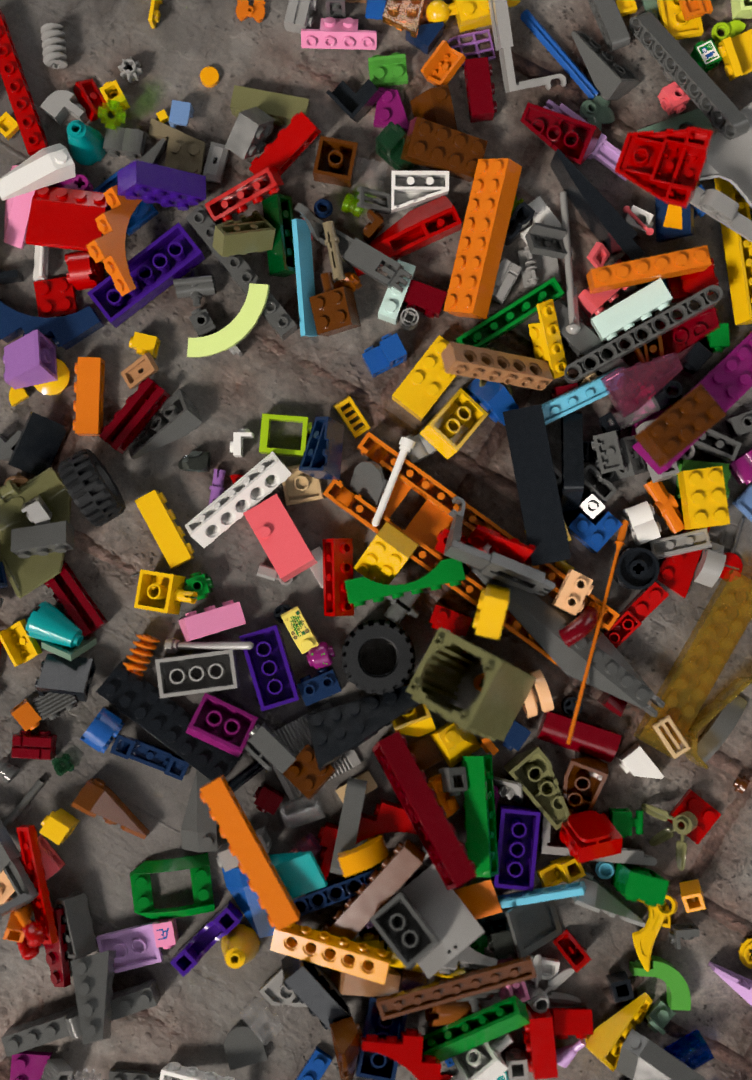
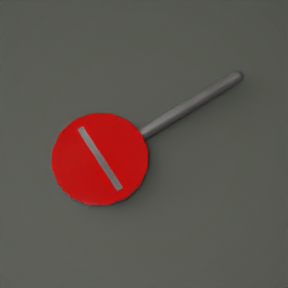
[719,518,744,581]

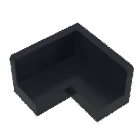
[326,79,383,123]

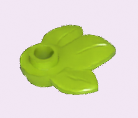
[711,20,746,50]

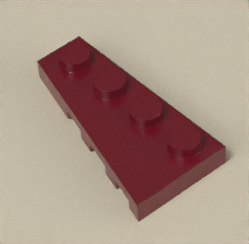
[43,908,71,988]

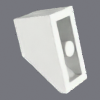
[618,743,664,779]

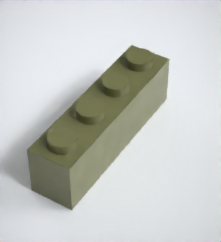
[230,85,310,126]

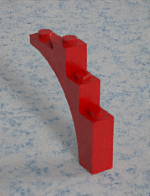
[318,799,417,879]
[360,1028,441,1080]

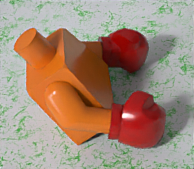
[3,902,47,960]

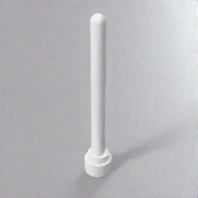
[372,437,416,527]

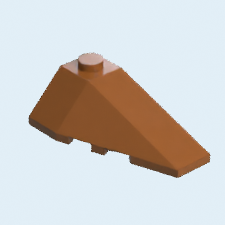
[71,778,150,839]

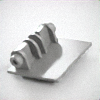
[517,246,561,288]

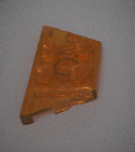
[382,0,427,38]

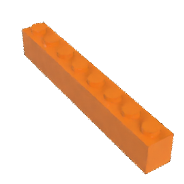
[199,774,300,931]

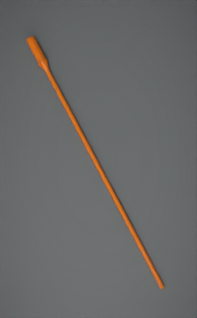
[566,520,629,745]

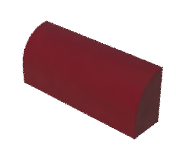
[536,711,622,763]

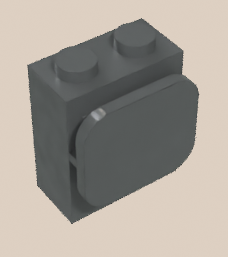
[245,723,297,774]

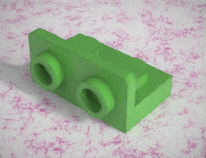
[368,52,408,87]

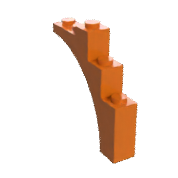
[86,184,142,296]

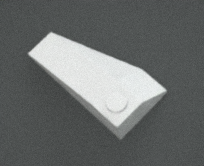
[0,143,76,201]

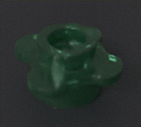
[52,754,74,776]

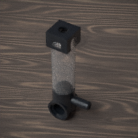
[599,376,683,435]

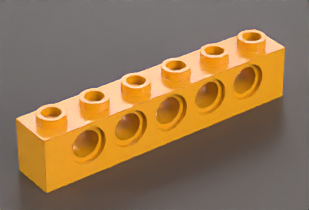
[270,923,393,985]

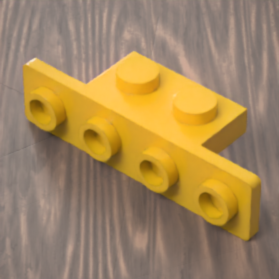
[528,299,568,379]

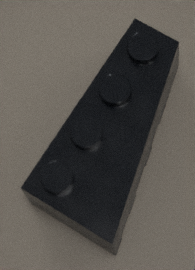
[281,955,351,1031]

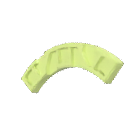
[187,283,270,358]

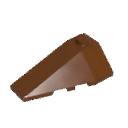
[561,757,609,828]

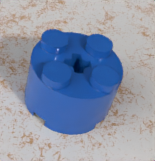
[80,707,125,753]

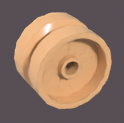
[522,669,554,718]

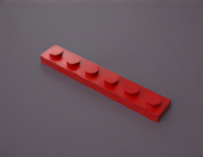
[16,825,58,944]

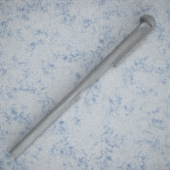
[560,191,581,335]

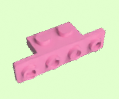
[301,17,377,50]

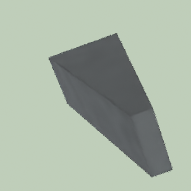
[139,138,167,164]

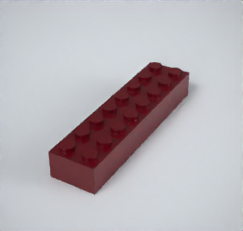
[372,731,477,890]

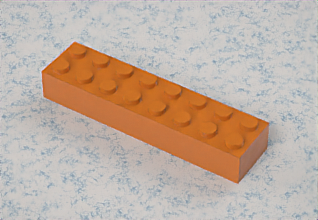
[443,158,522,319]

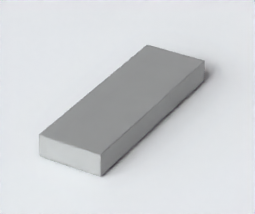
[649,527,712,560]

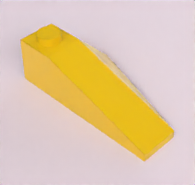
[585,992,653,1072]

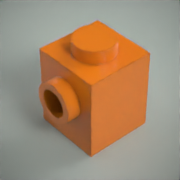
[10,699,41,731]

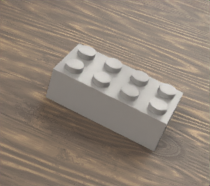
[155,649,240,698]

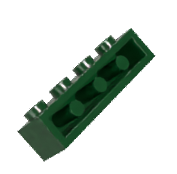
[262,193,296,278]

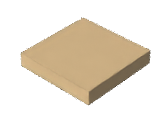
[282,464,324,506]

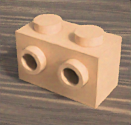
[552,569,594,616]

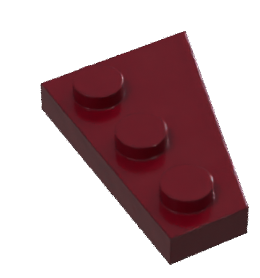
[660,307,720,361]

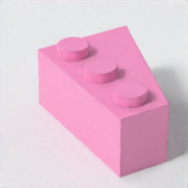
[178,600,246,642]

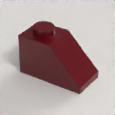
[597,692,628,717]

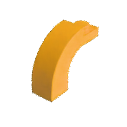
[338,834,388,877]

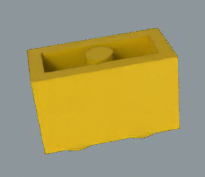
[39,808,80,846]

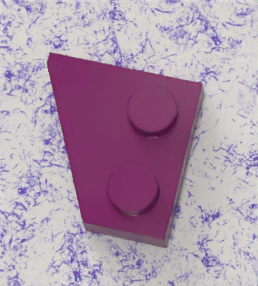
[374,87,409,132]

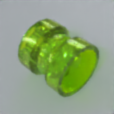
[341,193,366,218]

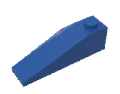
[222,866,275,939]

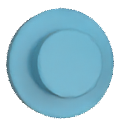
[595,861,615,879]

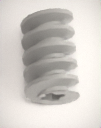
[40,23,68,69]

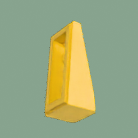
[333,396,371,438]

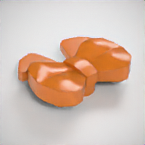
[236,0,266,23]

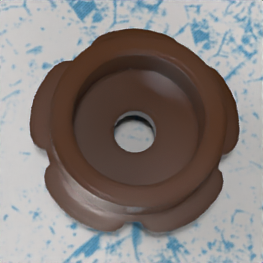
[732,775,750,794]

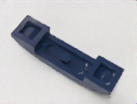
[110,734,189,781]

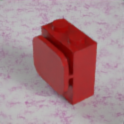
[665,253,719,303]
[559,810,623,864]

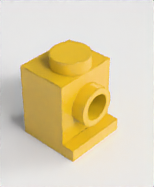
[99,80,130,116]
[129,332,161,359]

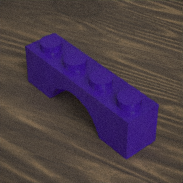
[170,901,243,977]

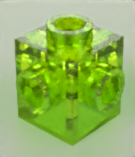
[98,100,126,130]

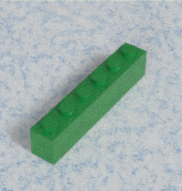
[455,277,564,348]
[461,754,499,878]
[422,995,530,1062]

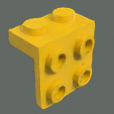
[717,29,752,81]

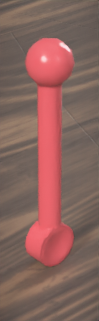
[623,205,654,236]

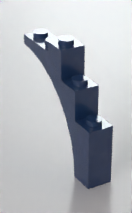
[0,301,104,350]

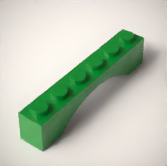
[344,558,465,607]

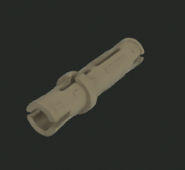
[322,221,345,281]

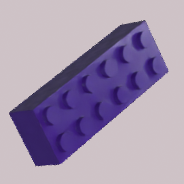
[87,222,205,328]

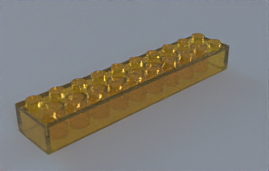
[633,570,752,758]

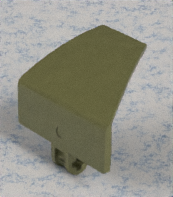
[0,467,71,598]

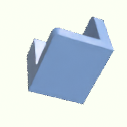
[169,100,194,129]

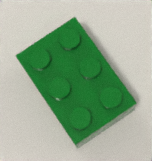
[611,863,669,907]

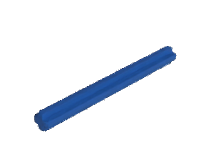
[520,9,599,100]

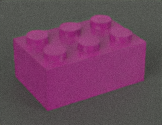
[186,693,258,758]

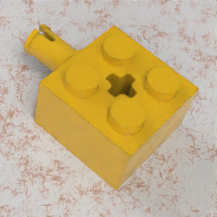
[134,569,198,615]

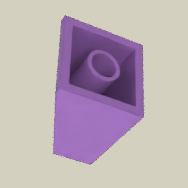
[3,329,58,389]

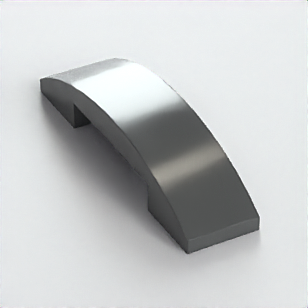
[687,691,748,765]

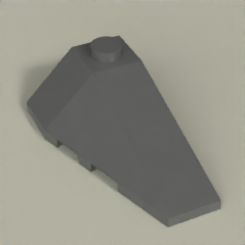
[616,1029,706,1080]

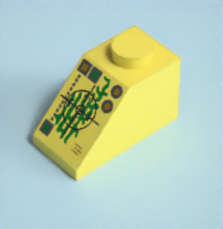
[281,606,319,654]

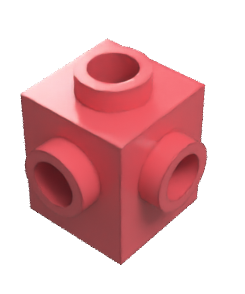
[658,81,690,116]

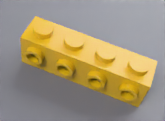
[134,490,194,569]

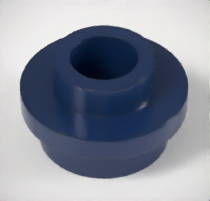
[314,199,333,218]

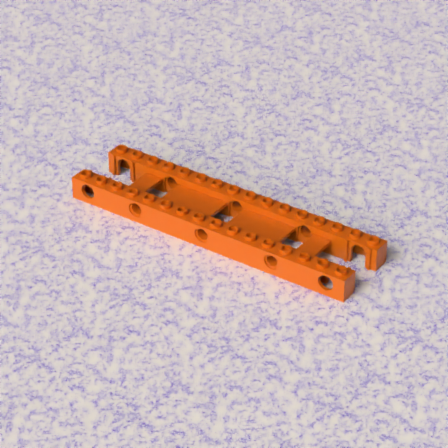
[323,431,620,669]

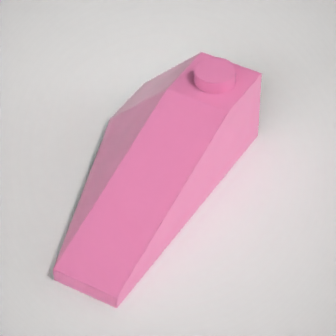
[4,165,36,249]

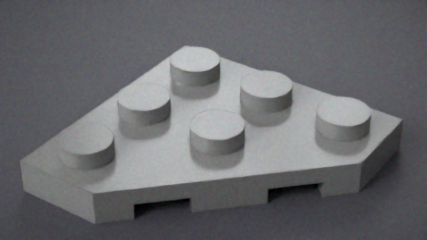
[259,964,341,1007]

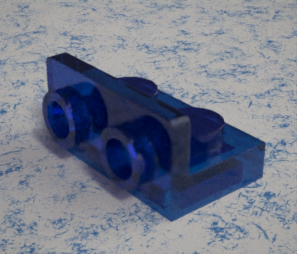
[665,1030,714,1070]

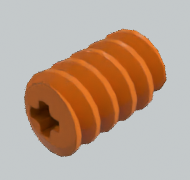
[123,633,160,676]

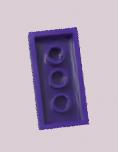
[117,160,206,211]
[239,624,301,711]
[492,804,541,891]

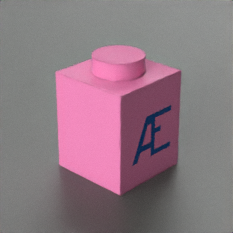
[153,918,179,949]

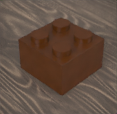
[313,135,358,188]

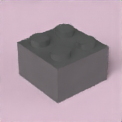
[225,107,275,160]

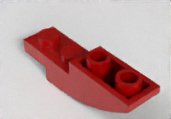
[603,581,669,648]

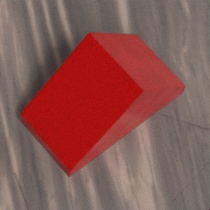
[553,929,592,972]

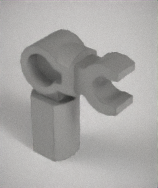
[257,563,293,586]

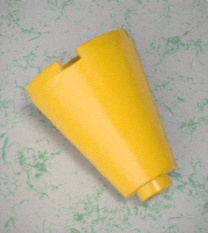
[221,924,260,969]

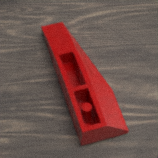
[353,195,462,277]

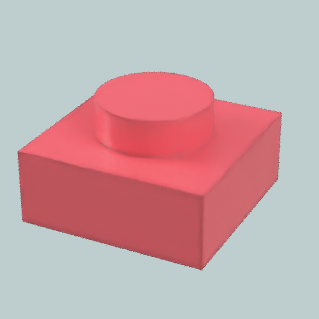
[586,242,610,268]

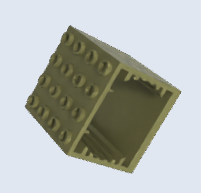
[406,627,536,742]

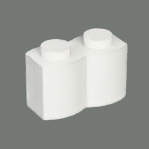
[623,501,662,545]

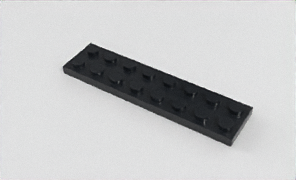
[96,661,242,781]

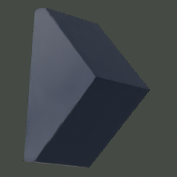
[405,22,444,55]

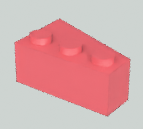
[578,259,630,318]

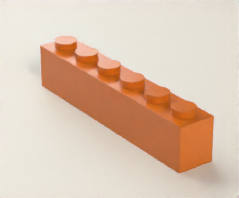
[586,245,711,294]

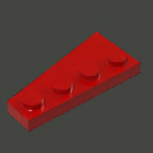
[657,527,710,598]

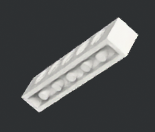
[185,451,292,548]

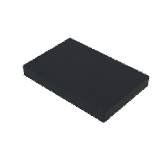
[8,411,68,476]

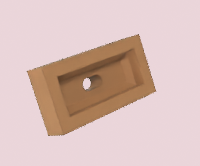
[121,353,159,389]

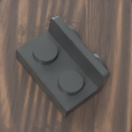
[591,430,625,474]

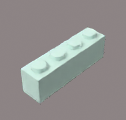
[591,278,672,342]

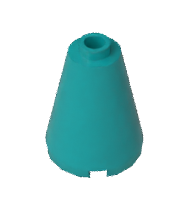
[67,120,106,166]
[26,601,83,648]

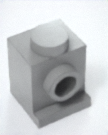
[21,495,52,525]

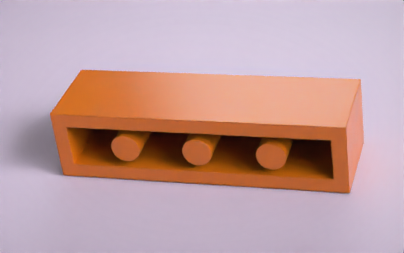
[72,357,105,436]

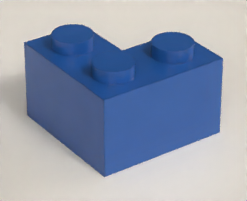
[362,333,407,378]
[466,378,519,426]
[566,511,622,553]

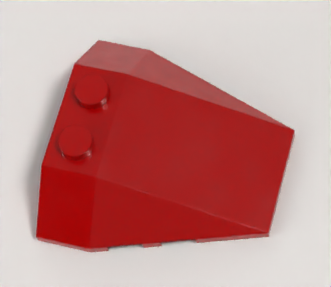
[615,127,713,208]

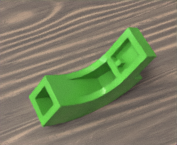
[629,955,691,1011]

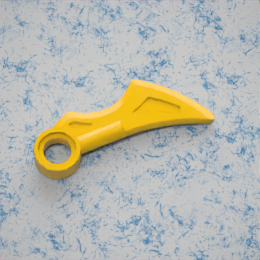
[632,895,678,972]

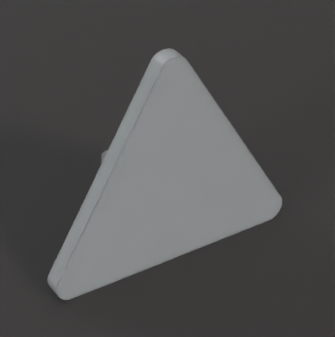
[493,776,524,805]

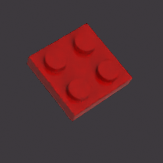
[34,277,78,318]
[668,789,722,845]

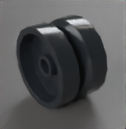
[611,547,660,590]

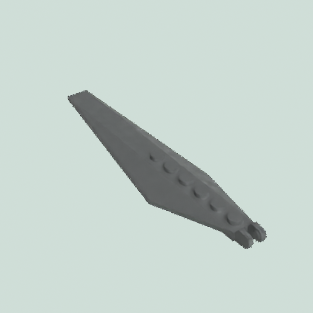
[466,545,665,718]

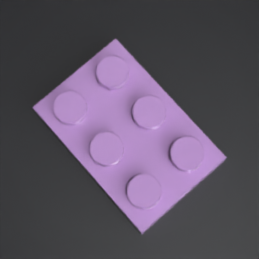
[96,921,163,973]

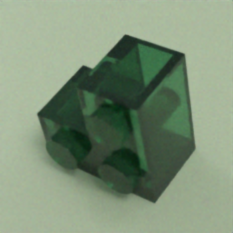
[376,121,415,171]

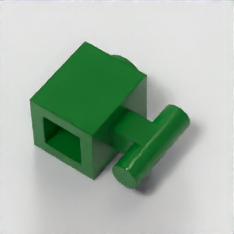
[609,808,644,839]

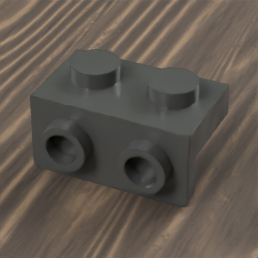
[525,223,567,259]

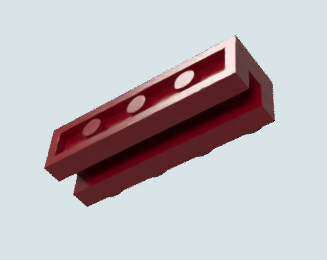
[99,377,170,454]
[44,560,108,636]

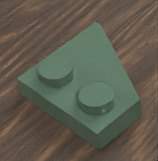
[41,637,97,661]

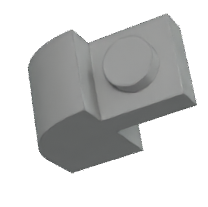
[40,90,89,125]
[694,542,727,588]

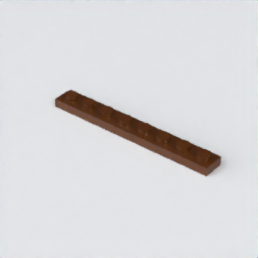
[376,955,537,1021]

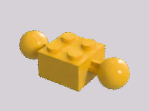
[426,0,521,32]

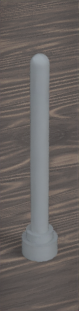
[164,638,253,653]

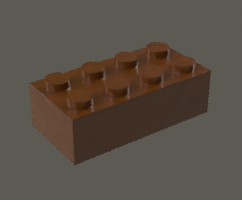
[401,117,488,182]
[634,384,727,467]

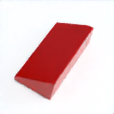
[73,78,111,122]

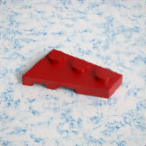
[467,525,536,564]

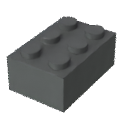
[370,892,442,970]

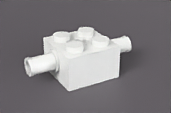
[450,1033,514,1080]

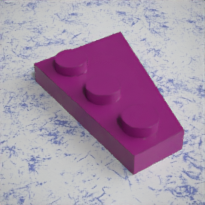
[10,1051,53,1080]

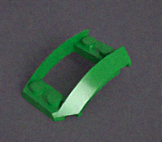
[130,852,215,919]

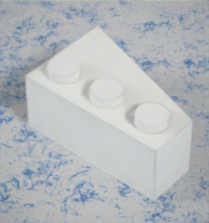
[391,171,449,214]

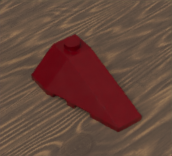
[520,102,602,165]

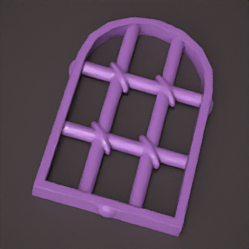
[447,29,496,66]

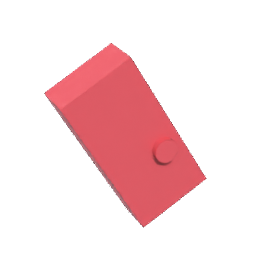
[243,494,318,582]

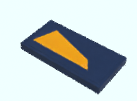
[655,197,694,243]

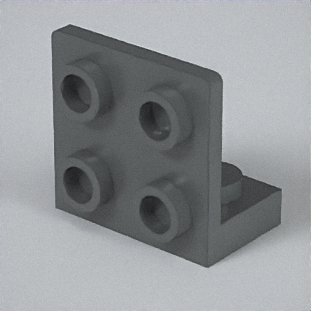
[594,435,648,482]

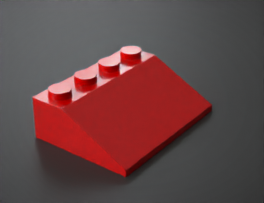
[25,186,111,251]

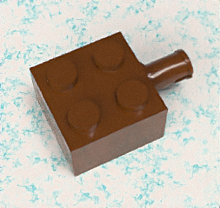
[309,272,361,337]

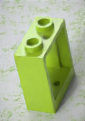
[259,413,312,457]

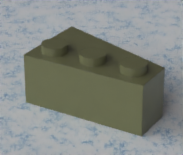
[212,210,276,257]

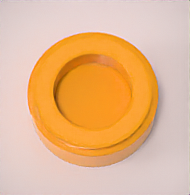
[200,66,219,88]

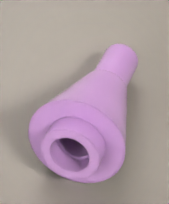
[556,1039,586,1068]

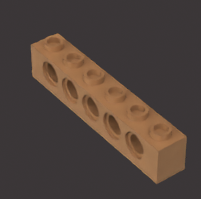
[441,342,553,391]

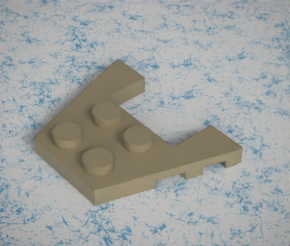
[149,119,206,175]

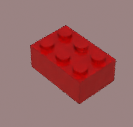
[523,1004,558,1080]

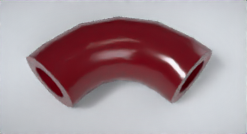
[558,606,599,647]

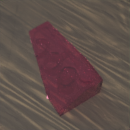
[601,353,683,418]

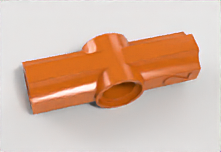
[643,480,685,534]

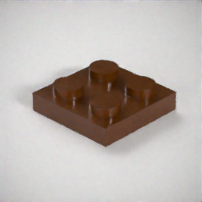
[283,744,336,800]

